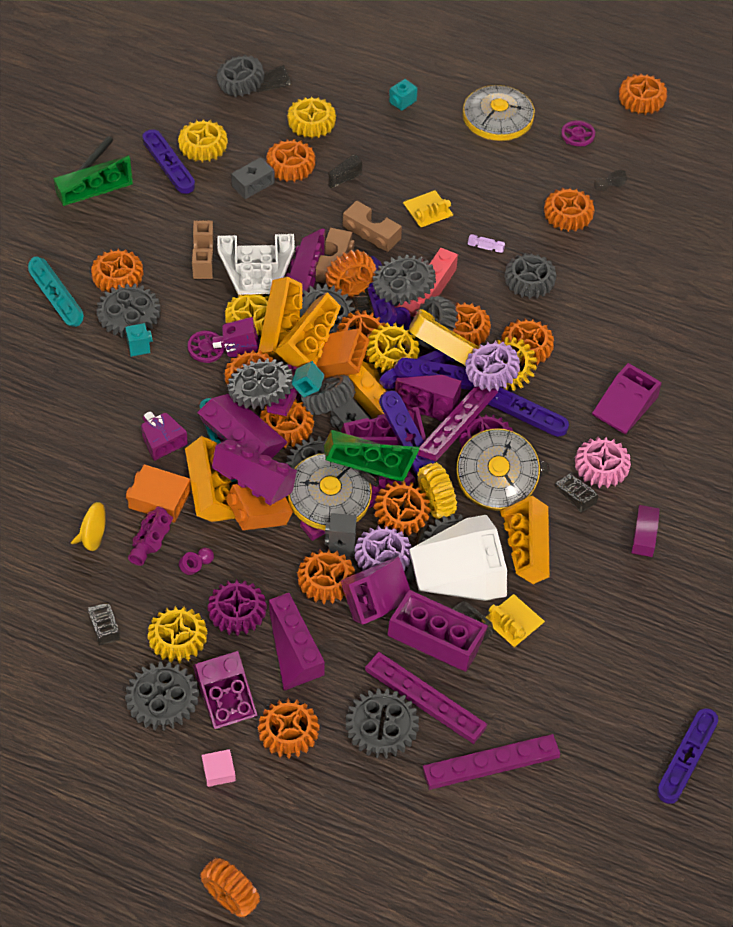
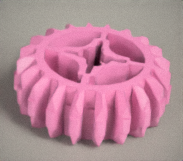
[575,437,631,489]

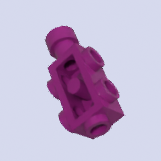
[128,507,173,566]

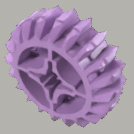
[465,340,520,392]
[355,525,412,571]

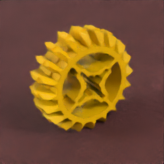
[287,96,336,139]
[178,119,228,163]
[225,294,269,335]
[366,322,420,372]
[497,337,537,391]
[417,462,457,519]
[148,606,207,663]

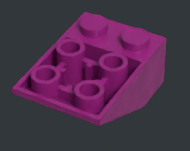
[592,363,662,435]
[395,375,462,421]
[340,557,410,625]
[193,651,258,729]

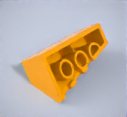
[258,277,302,362]
[275,292,341,368]
[345,362,387,419]
[185,436,235,522]
[500,496,550,584]

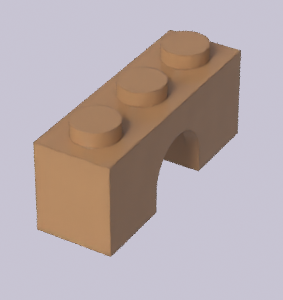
[343,201,402,252]
[192,221,214,279]
[316,228,355,284]

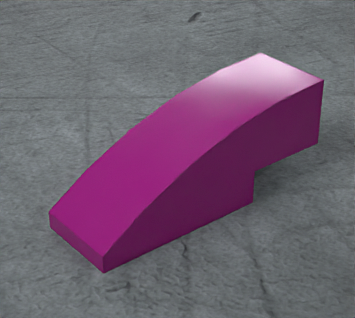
[632,505,660,557]

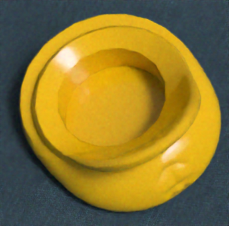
[71,502,106,551]

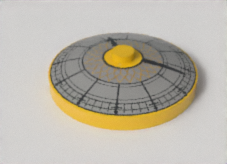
[463,85,535,141]
[456,429,540,511]
[287,453,372,530]

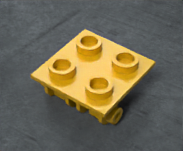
[403,190,453,228]
[483,594,545,647]

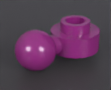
[179,548,214,575]

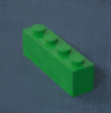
[54,156,133,206]
[324,430,420,482]

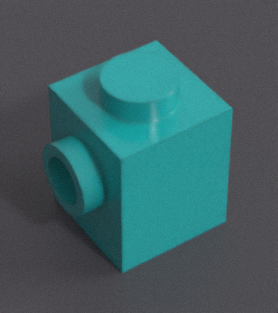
[389,79,417,111]
[125,323,153,357]
[292,361,324,398]

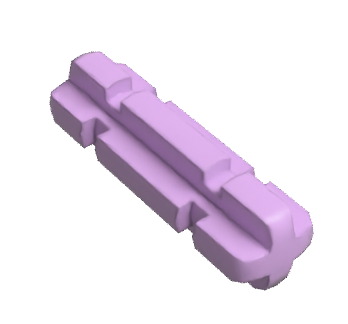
[468,234,505,253]

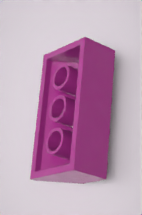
[197,394,287,458]
[387,590,488,672]

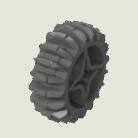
[217,54,265,97]
[504,252,557,299]
[413,296,458,349]
[301,375,356,415]

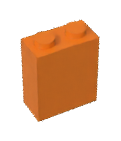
[316,329,369,379]
[126,464,191,523]
[226,484,293,530]

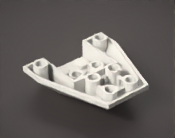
[218,234,295,295]
[409,515,507,601]

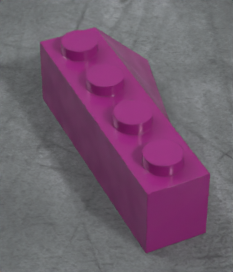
[286,229,325,297]
[340,406,426,447]
[212,440,297,505]
[269,593,325,691]

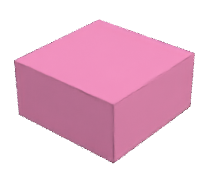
[202,749,236,787]

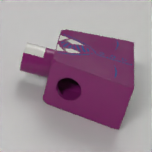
[212,317,259,357]
[141,412,188,461]

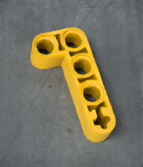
[409,309,479,366]

